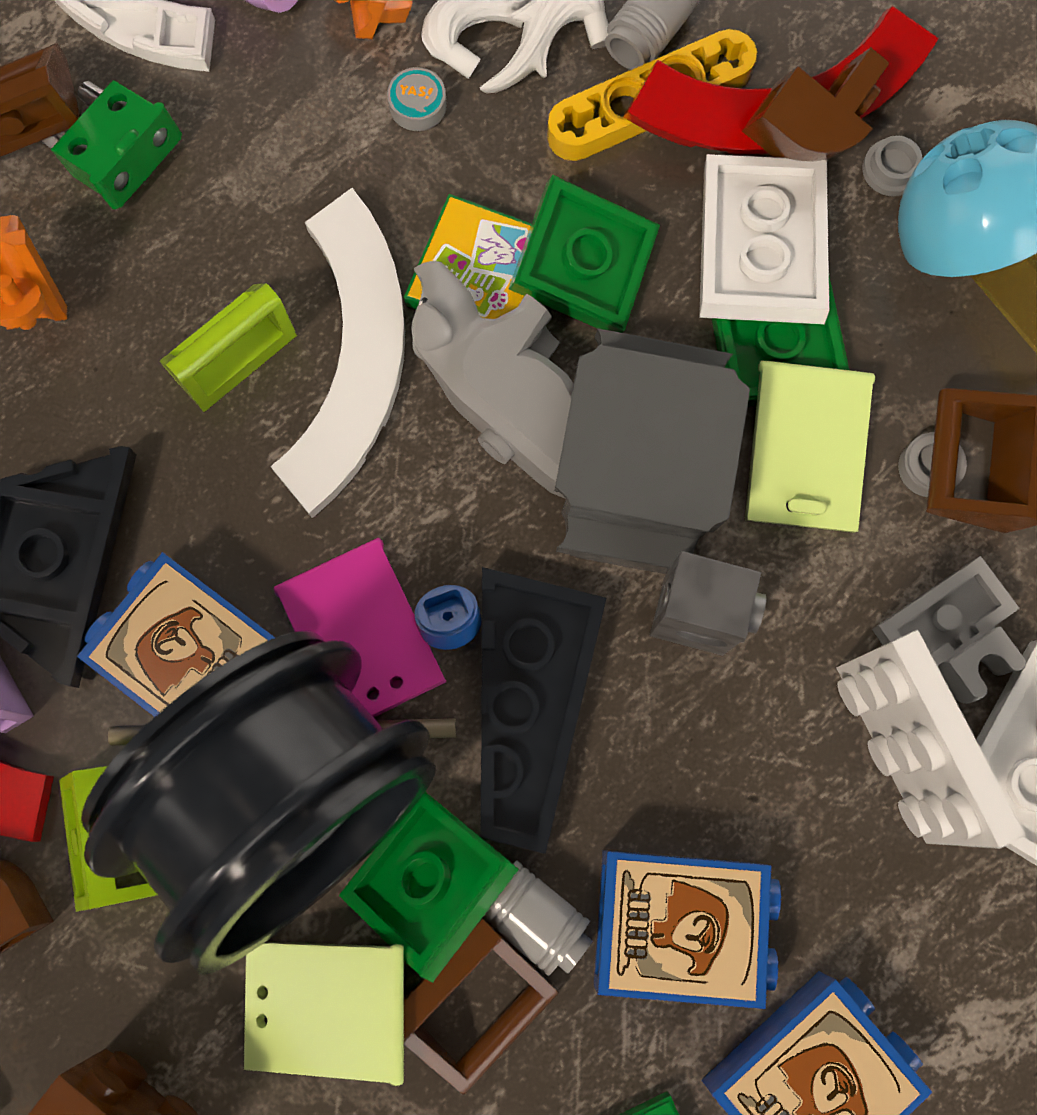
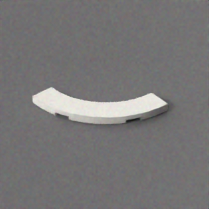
[54,0,215,72]
[271,188,406,518]

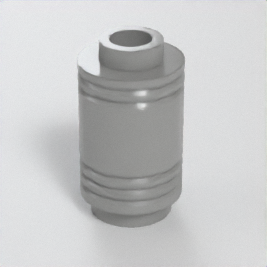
[605,0,700,70]
[482,861,593,976]

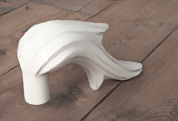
[421,0,532,79]
[480,0,609,93]

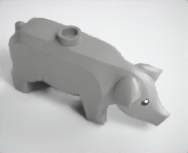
[411,261,574,499]

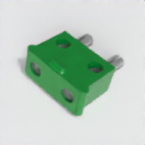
[41,80,182,210]

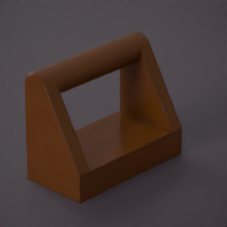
[0,43,80,157]
[926,388,1037,533]
[404,917,560,1095]

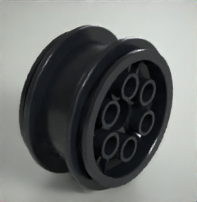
[81,631,436,975]

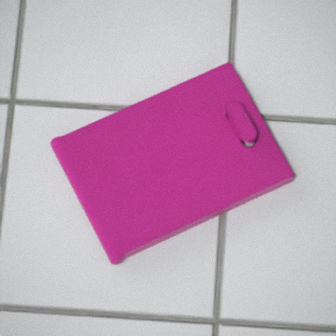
[274,538,446,718]

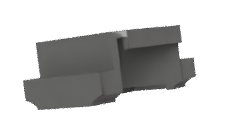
[554,328,750,574]

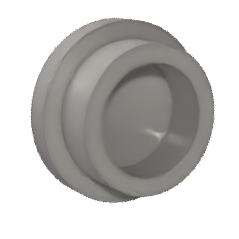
[862,136,922,196]

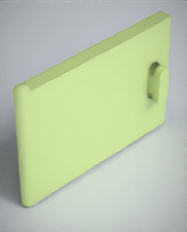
[745,360,875,533]
[244,941,404,1086]

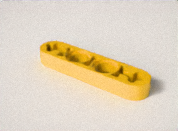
[547,29,757,161]

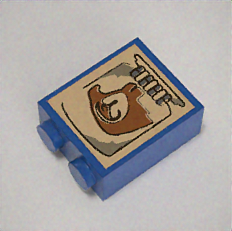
[77,552,275,717]
[594,850,781,1009]
[701,971,933,1115]

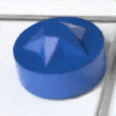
[415,585,482,650]

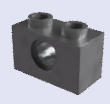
[649,551,766,656]

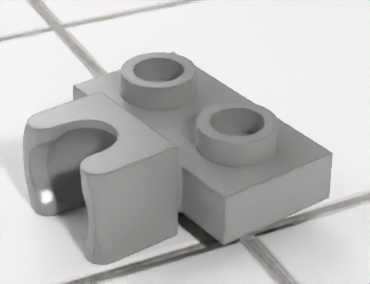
[872,556,1026,704]

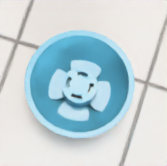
[898,120,1037,277]

